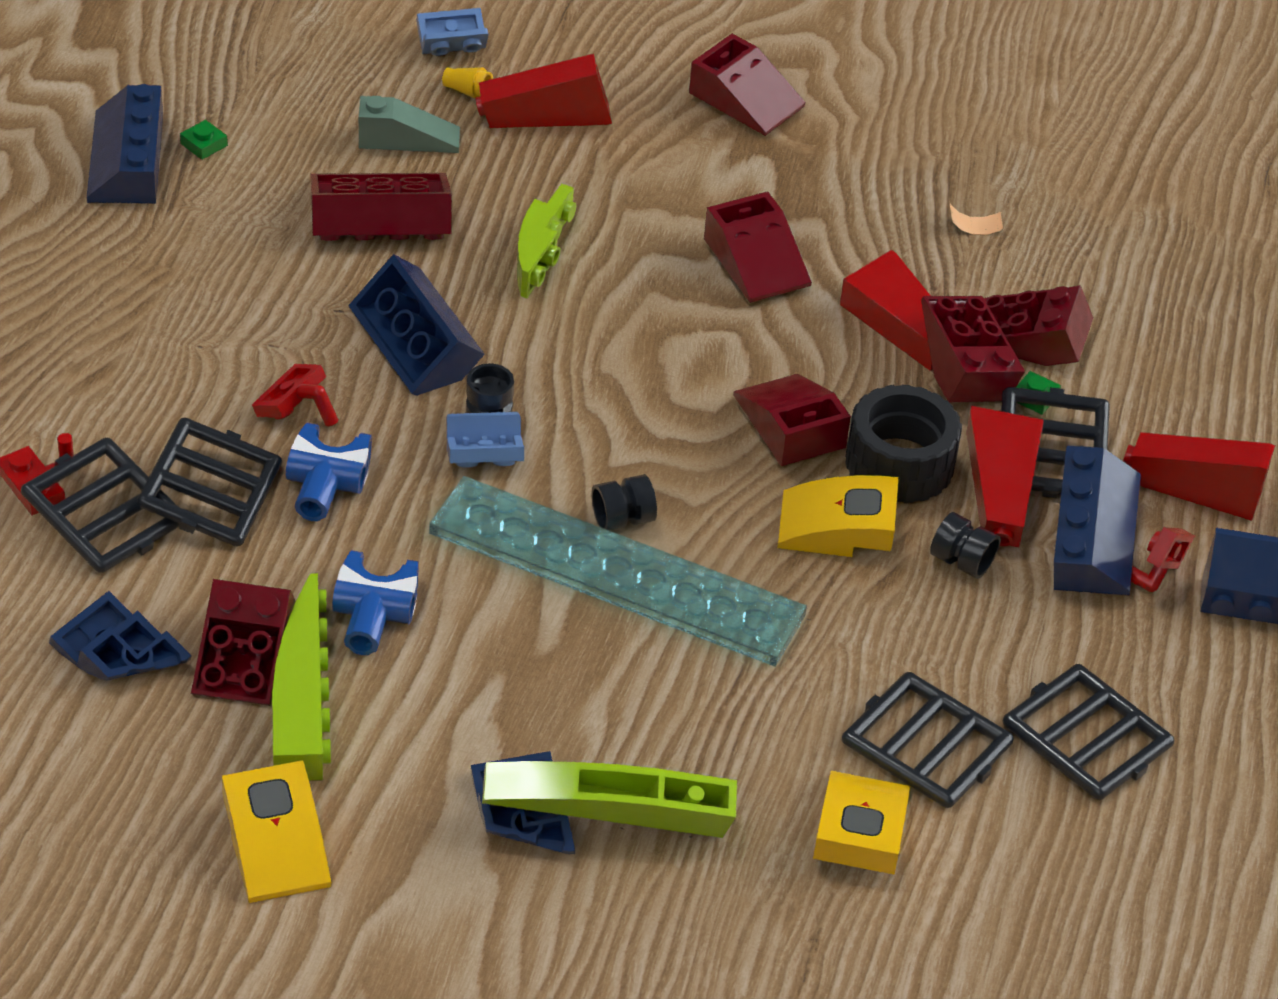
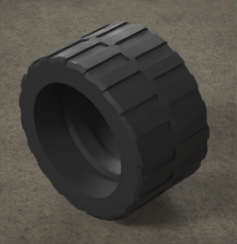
[845,384,962,503]

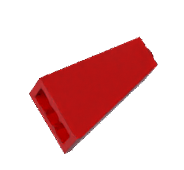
[475,53,612,128]
[840,250,933,371]
[966,406,1044,548]
[1123,432,1276,521]

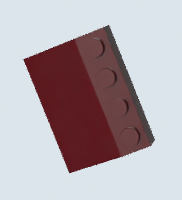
[310,173,452,241]

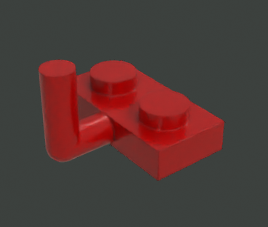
[252,364,339,427]
[0,433,74,516]
[1131,527,1195,592]

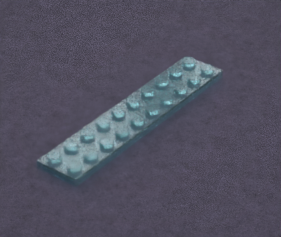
[429,476,807,667]

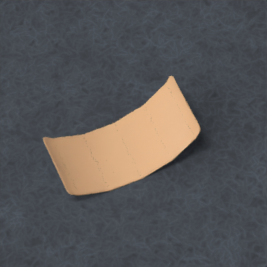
[950,203,1003,235]

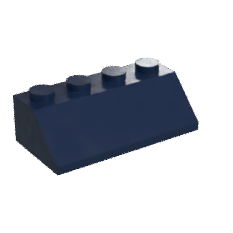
[87,84,163,204]
[348,254,485,396]
[1054,446,1141,595]
[1200,528,1278,624]

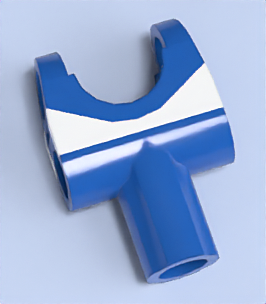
[286,423,372,521]
[332,550,419,655]

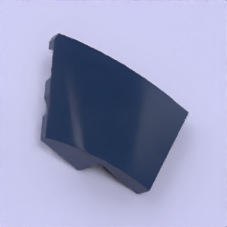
[49,591,192,681]
[470,751,575,855]

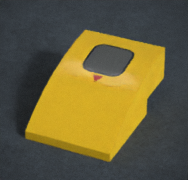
[777,475,898,557]
[222,760,331,903]
[813,771,910,875]

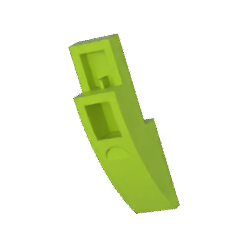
[517,183,576,298]

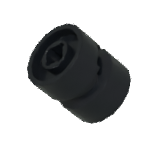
[465,363,514,413]
[591,474,657,532]
[930,512,1001,579]

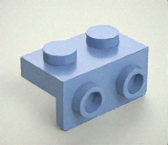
[416,8,489,56]
[446,412,524,467]

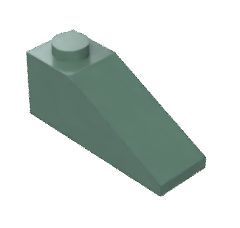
[358,96,460,153]

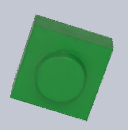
[180,119,228,160]
[1016,371,1061,415]

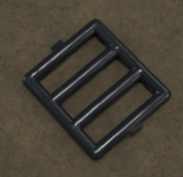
[1001,387,1110,498]
[137,417,282,547]
[21,437,180,573]
[1002,664,1175,800]
[842,672,1014,808]

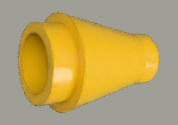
[442,67,493,99]

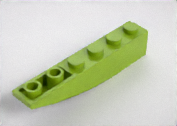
[272,573,331,781]
[482,761,737,838]

